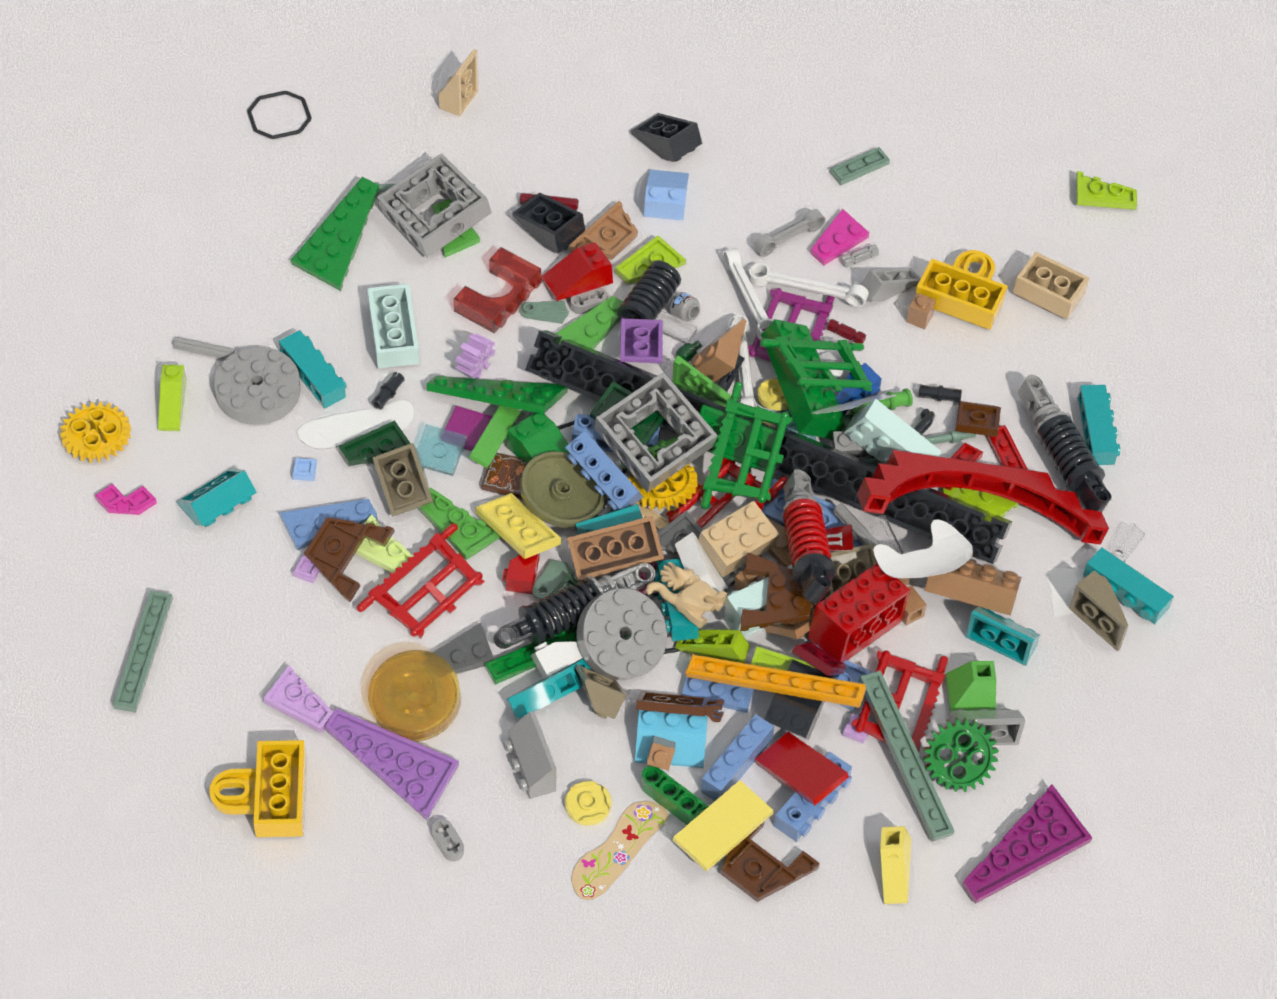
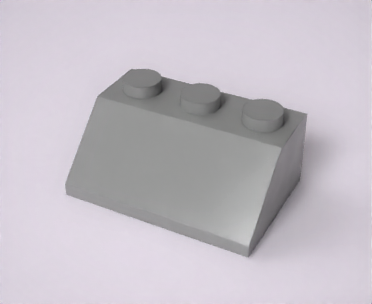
[948,708,1025,746]
[505,711,556,799]

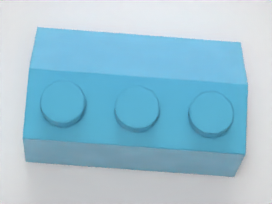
[635,710,708,768]

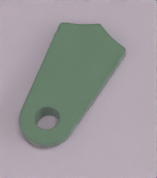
[520,301,569,324]
[532,560,574,600]

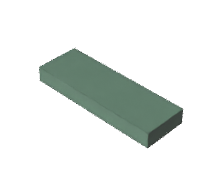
[830,147,890,186]

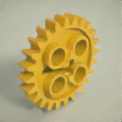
[60,401,131,463]
[628,459,698,511]

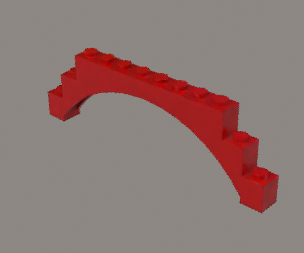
[857,450,1109,545]

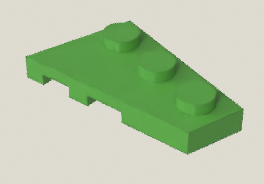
[672,355,731,404]

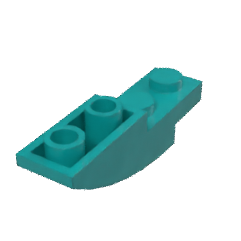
[507,658,591,719]

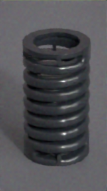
[617,260,681,321]

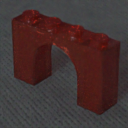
[453,247,542,334]

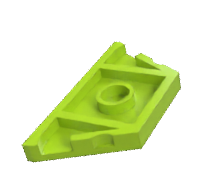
[942,487,1019,519]

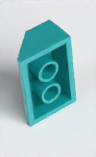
[176,468,257,527]
[966,607,1040,666]

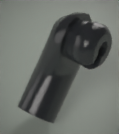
[914,409,935,435]

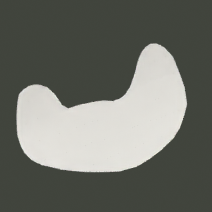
[873,519,973,578]

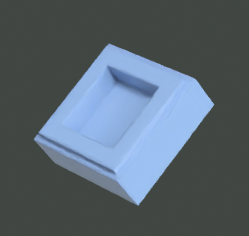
[292,458,317,481]

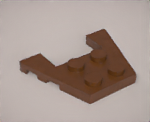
[304,517,395,602]
[740,553,811,631]
[721,821,820,902]

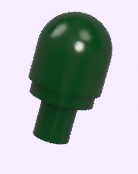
[675,340,702,362]

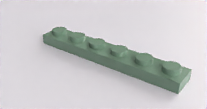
[113,591,173,712]

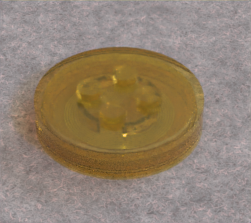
[368,650,461,742]

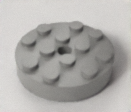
[214,347,301,425]
[577,589,667,680]

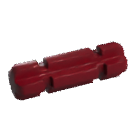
[827,319,866,344]

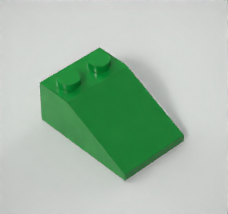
[506,413,570,463]

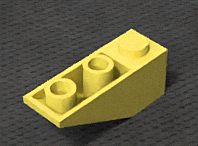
[880,826,912,904]

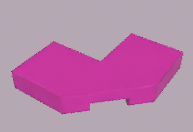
[95,484,157,515]

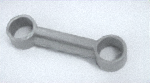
[754,209,826,257]

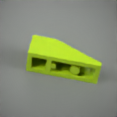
[158,364,187,431]
[675,630,750,663]

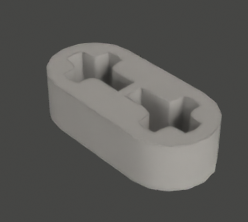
[570,287,608,314]
[432,819,464,861]

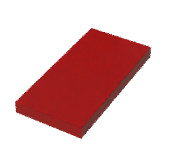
[755,732,849,806]

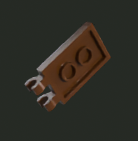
[636,691,725,722]

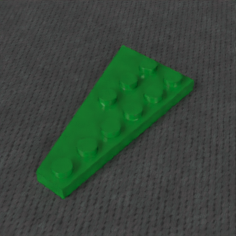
[291,176,379,291]
[427,375,568,414]

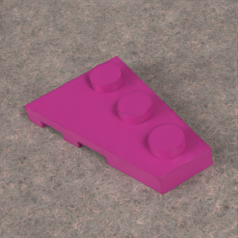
[811,209,869,266]

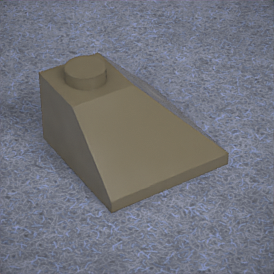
[575,664,627,719]

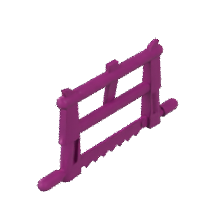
[748,288,835,362]

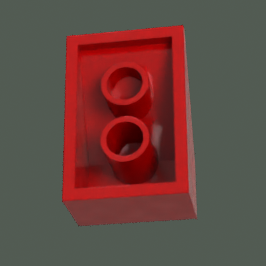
[541,242,613,301]

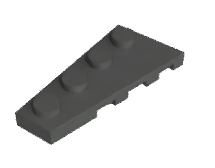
[658,511,740,591]

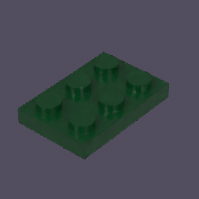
[590,382,665,446]

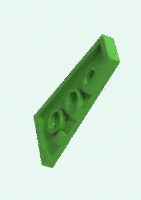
[555,296,623,349]
[418,488,501,560]

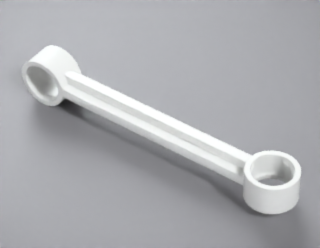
[723,248,774,340]
[749,263,869,307]
[728,315,756,408]

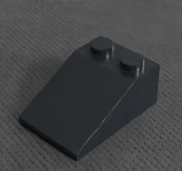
[630,113,703,162]
[512,192,585,254]
[764,660,835,740]

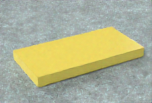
[475,493,561,559]
[673,780,773,872]

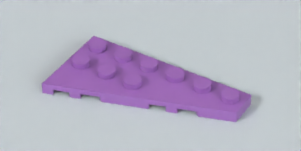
[325,708,459,820]

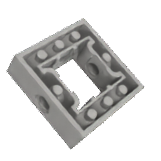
[377,153,492,258]
[594,372,718,493]

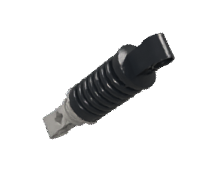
[1018,375,1112,512]
[493,563,655,649]

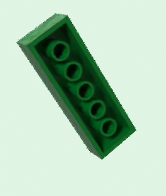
[761,319,846,439]

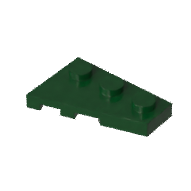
[338,420,411,466]

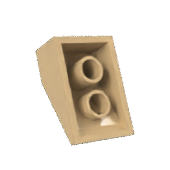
[438,49,478,116]

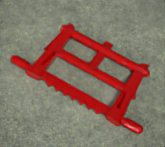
[666,458,788,528]
[356,523,485,639]
[851,650,948,753]

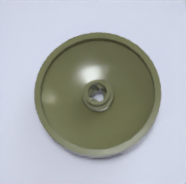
[520,452,605,528]

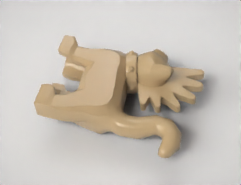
[646,562,727,628]

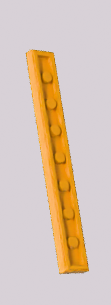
[685,654,866,708]

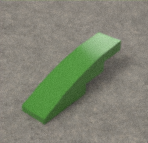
[469,406,521,468]

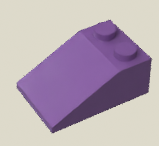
[620,318,663,363]

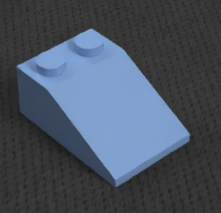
[644,169,689,220]

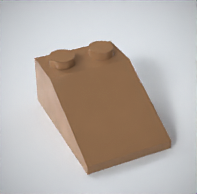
[691,319,747,382]

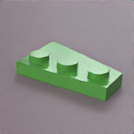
[433,198,480,258]

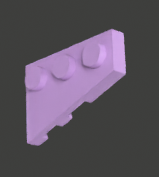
[263,665,333,733]

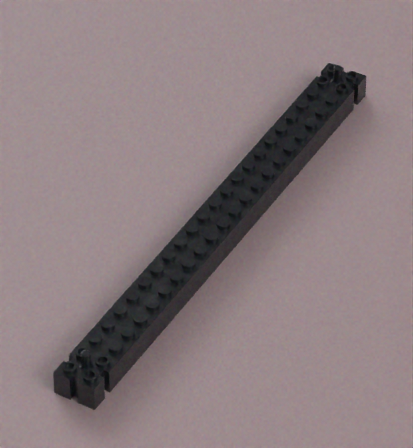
[525,330,1013,564]

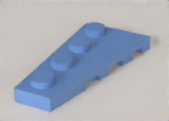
[280,499,378,550]

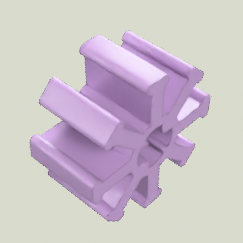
[455,333,495,379]

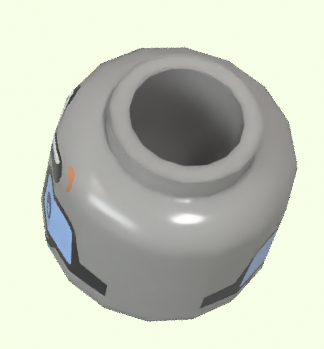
[670,292,700,322]

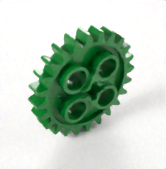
[923,717,999,792]

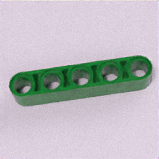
[641,766,709,825]

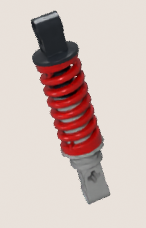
[782,469,835,604]

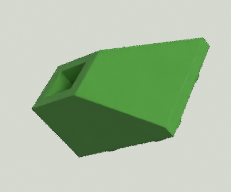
[945,661,996,711]

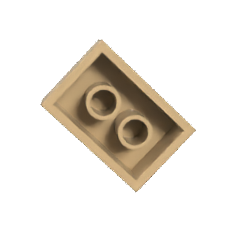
[1013,251,1090,319]
[698,501,780,577]

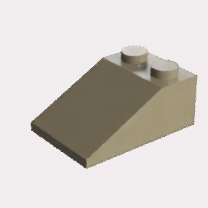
[373,443,433,517]
[822,544,877,599]
[1069,570,1129,651]

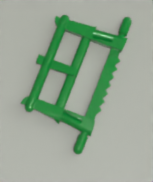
[760,337,872,392]
[701,382,793,509]

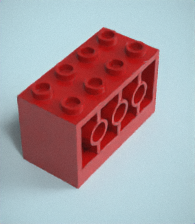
[808,563,910,663]

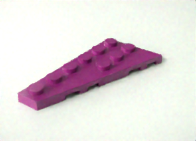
[962,784,1092,904]

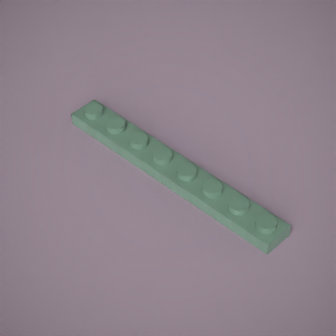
[858,671,955,842]

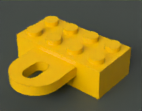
[915,250,1008,330]
[209,740,306,837]

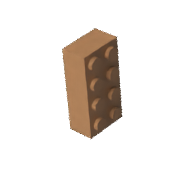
[567,516,664,582]
[924,560,1022,616]

